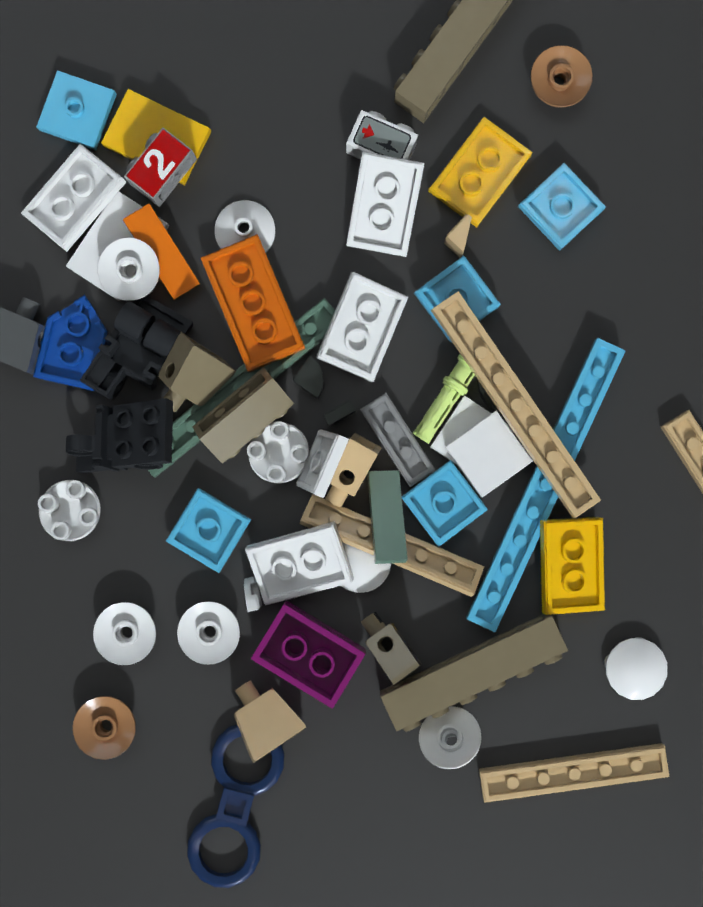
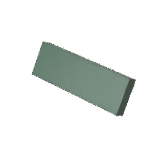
[367,470,408,564]

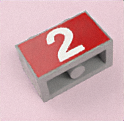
[124,127,197,207]

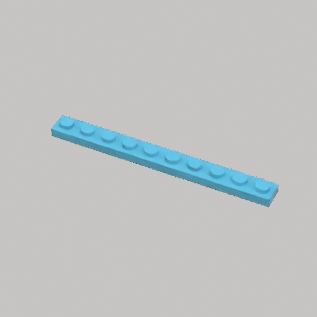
[466,338,625,632]

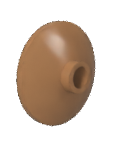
[530,46,593,107]
[73,696,136,760]

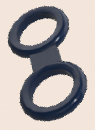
[187,724,285,888]

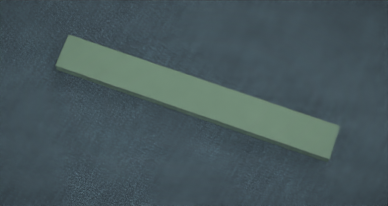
[148,298,335,478]

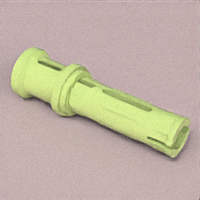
[412,354,475,444]

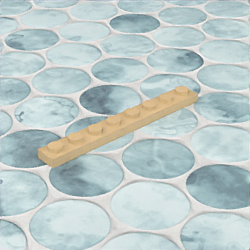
[431,291,601,518]

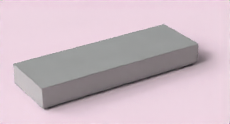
[360,393,436,487]

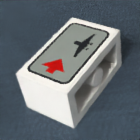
[346,110,418,160]

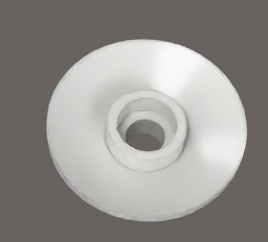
[215,200,275,253]
[97,238,160,301]
[177,601,240,665]
[93,602,156,665]
[419,706,481,769]

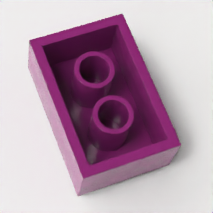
[251,600,366,709]

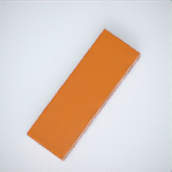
[123,203,200,300]

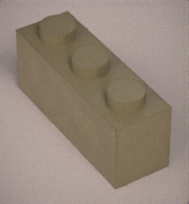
[192,367,294,464]

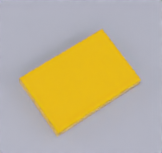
[101,89,211,186]
[428,117,533,228]
[540,517,605,615]

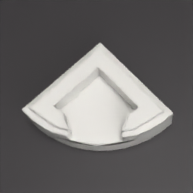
[244,576,262,612]

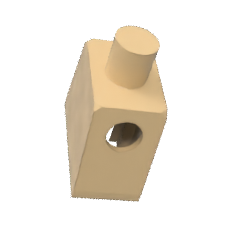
[325,433,382,507]
[234,680,306,763]

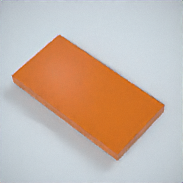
[201,234,305,372]

